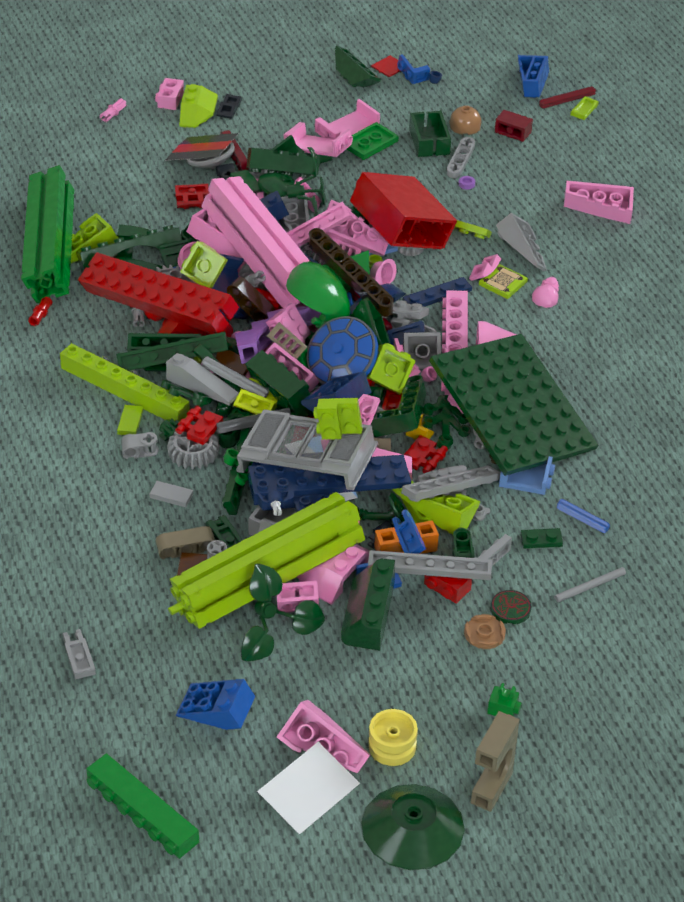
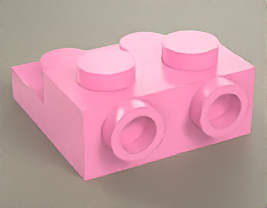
[266,303,311,351]

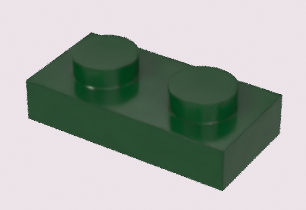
[520,528,563,549]

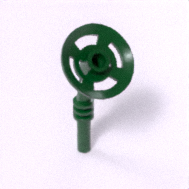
[357,492,405,522]

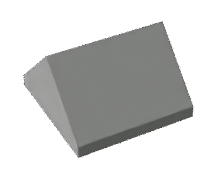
[403,332,441,369]

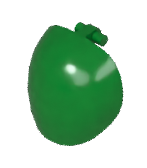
[286,261,350,329]

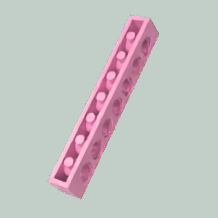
[441,290,468,395]

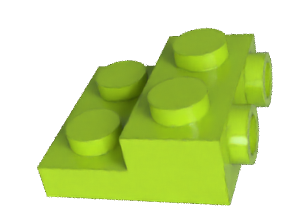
[180,241,228,289]
[367,343,416,394]
[314,398,363,439]

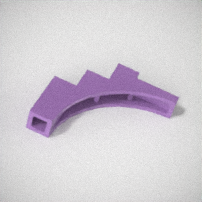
[235,306,321,364]

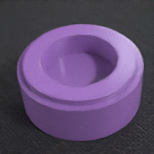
[459,176,475,190]

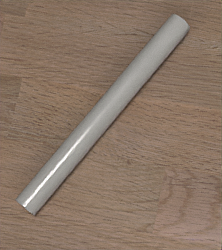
[554,567,626,602]

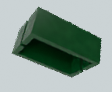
[409,110,451,157]

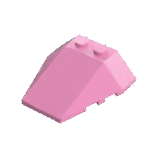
[297,545,370,605]

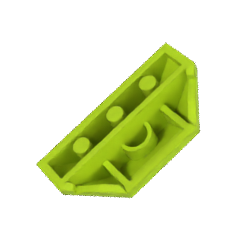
[179,84,218,128]

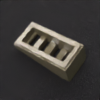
[267,322,307,359]

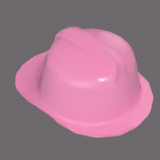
[370,259,397,285]

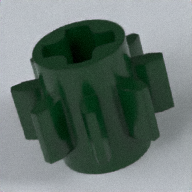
[159,418,179,441]

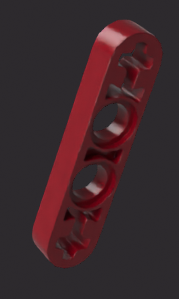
[220,130,249,171]

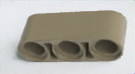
[155,526,215,560]

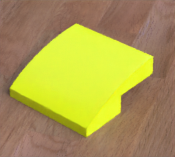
[233,378,277,414]

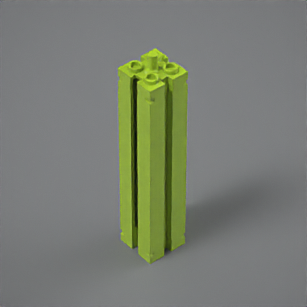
[168,492,365,629]

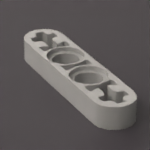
[447,137,475,178]

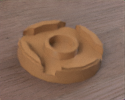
[464,614,506,649]

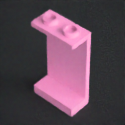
[315,99,380,139]
[283,122,353,157]

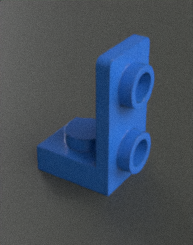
[397,54,430,84]

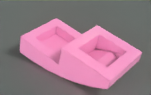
[469,254,501,281]

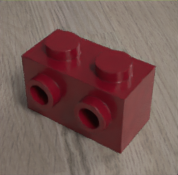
[494,110,533,142]

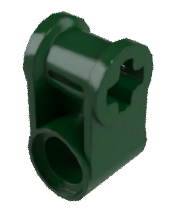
[452,528,475,558]

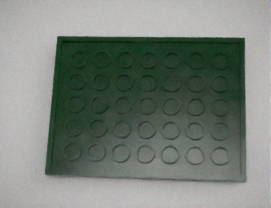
[429,334,599,476]

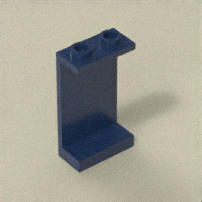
[212,253,249,320]

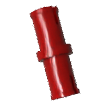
[28,297,53,326]

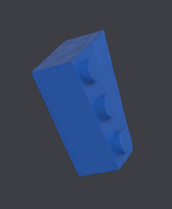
[518,55,549,98]

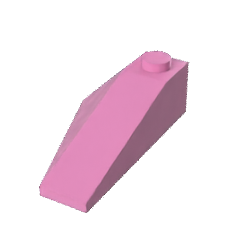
[325,200,388,256]

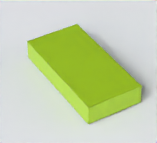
[570,96,599,120]
[117,405,144,435]

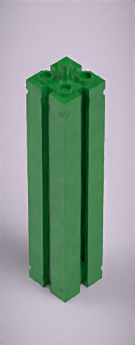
[21,165,74,303]

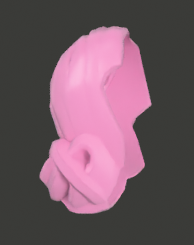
[532,277,559,308]

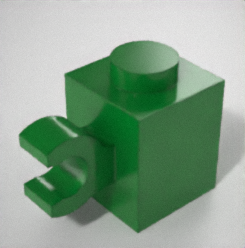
[487,683,522,717]

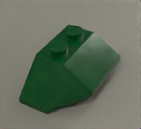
[335,45,381,87]
[127,333,202,372]

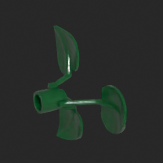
[287,147,326,217]
[241,563,325,661]

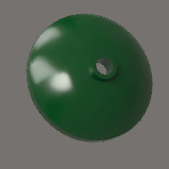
[258,173,295,197]

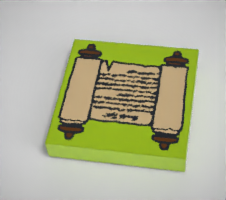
[479,264,528,299]

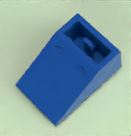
[176,679,255,730]

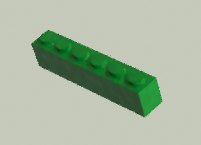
[86,753,200,859]

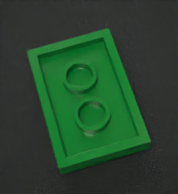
[347,122,399,160]

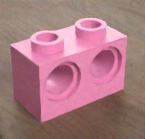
[155,78,184,110]
[277,581,319,613]

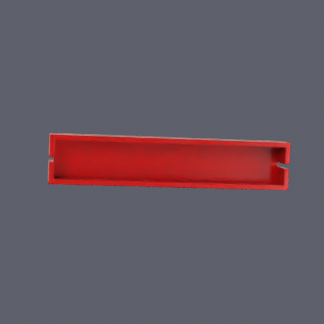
[78,252,239,334]

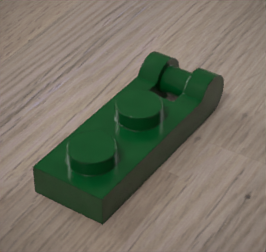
[206,515,243,549]

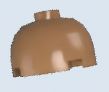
[449,106,481,135]

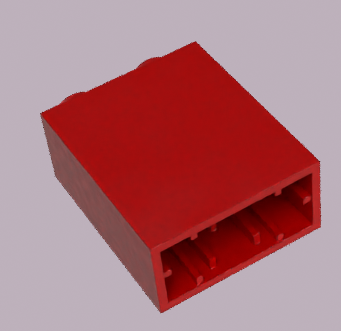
[350,172,457,249]

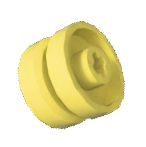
[368,709,418,766]

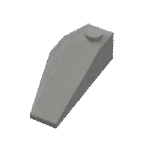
[496,213,547,271]

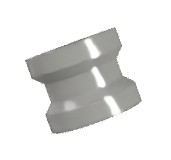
[207,540,227,559]

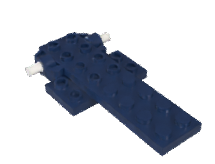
[248,453,411,516]

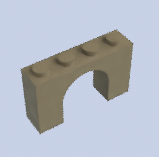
[471,711,520,812]

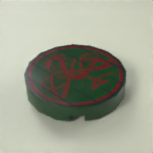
[490,590,532,625]

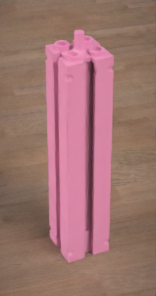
[202,176,309,308]

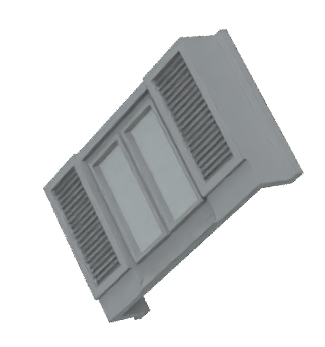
[236,410,378,490]

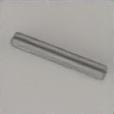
[202,357,269,398]

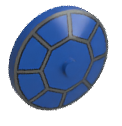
[307,316,378,384]

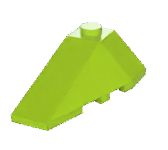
[71,213,118,263]
[393,483,480,534]

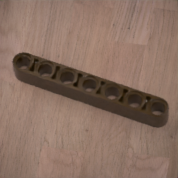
[309,228,393,317]

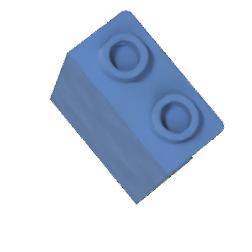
[499,456,555,495]

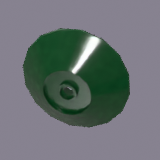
[361,784,465,870]

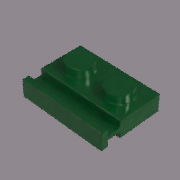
[158,238,192,268]

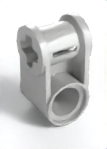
[121,432,159,459]

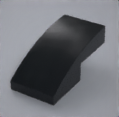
[216,94,242,119]

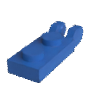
[392,509,426,554]

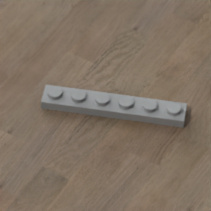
[401,465,501,502]
[368,550,492,580]

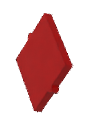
[371,55,401,77]

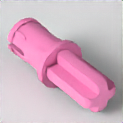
[100,98,126,122]

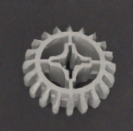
[167,432,219,470]

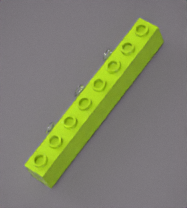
[60,343,190,422]

